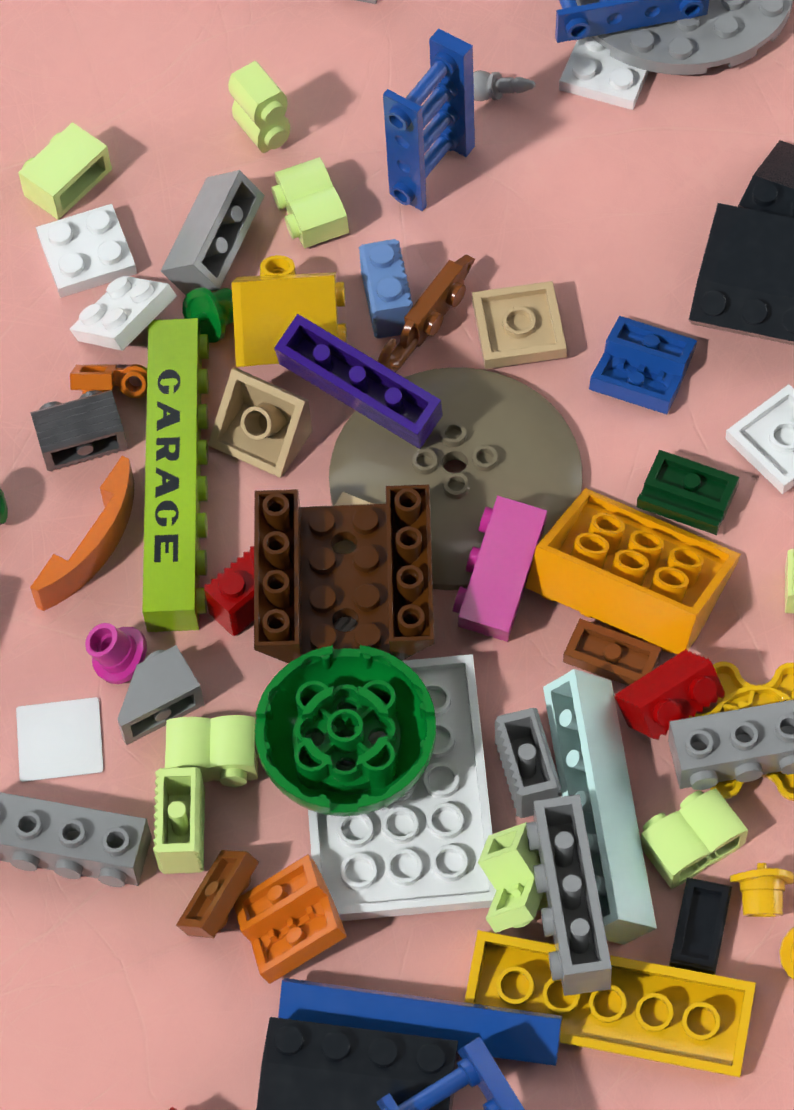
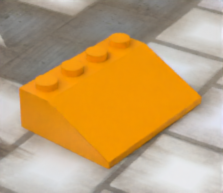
[525,488,741,654]

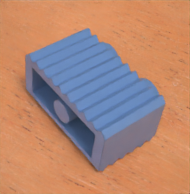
[359,239,413,339]

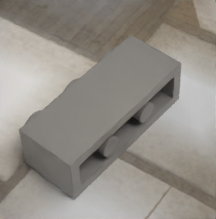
[161,170,265,295]

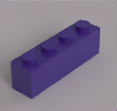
[274,314,443,449]

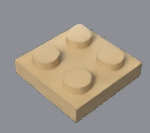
[472,281,567,369]

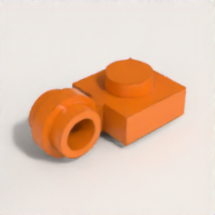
[70,364,147,398]

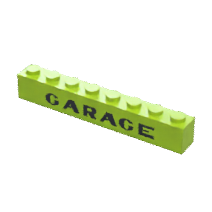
[142,318,209,632]

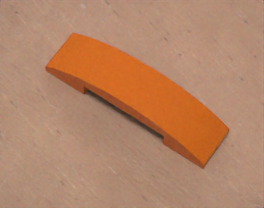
[30,456,134,611]

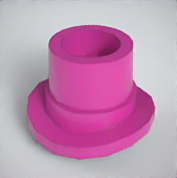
[85,623,147,684]

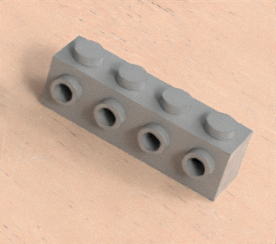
[668,700,794,790]
[0,792,152,887]
[526,794,612,996]

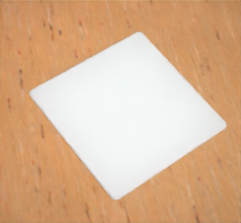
[16,697,104,782]

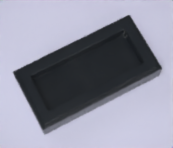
[669,877,732,975]

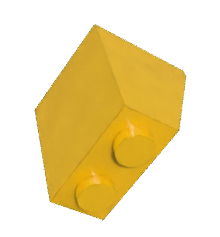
[231,272,347,367]

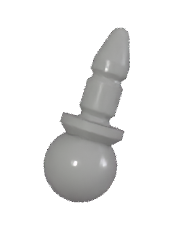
[473,70,535,101]

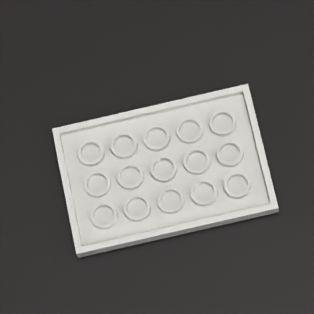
[307,654,496,921]

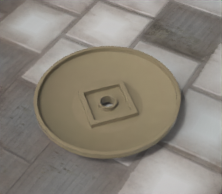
[329,368,582,590]

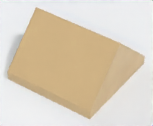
[208,368,312,478]

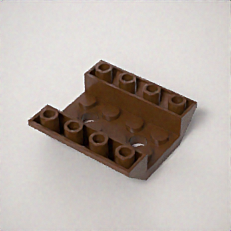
[254,484,435,663]

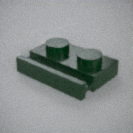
[637,450,739,535]

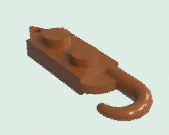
[378,254,475,373]

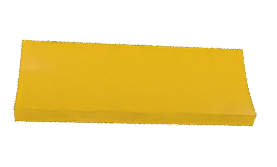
[464,930,756,1078]

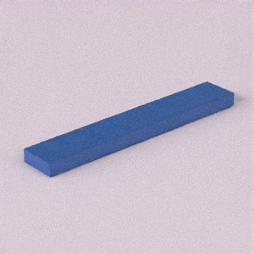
[278,978,562,1066]

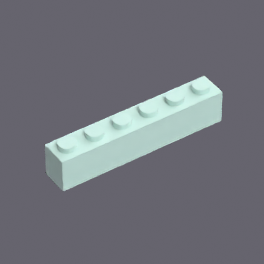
[543,669,657,945]

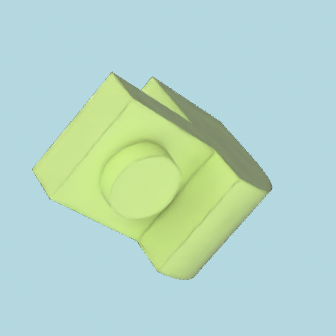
[478,822,548,933]

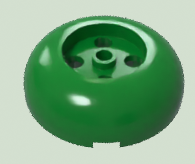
[255,645,436,817]

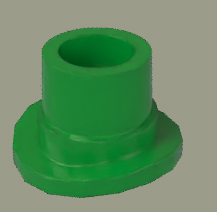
[182,288,234,343]

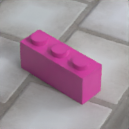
[452,495,547,642]

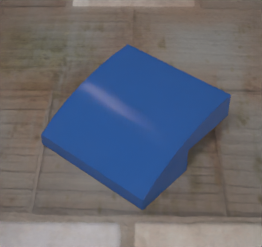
[589,316,697,415]

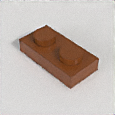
[563,618,662,686]
[176,850,259,938]

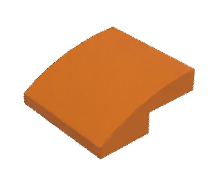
[234,854,347,984]

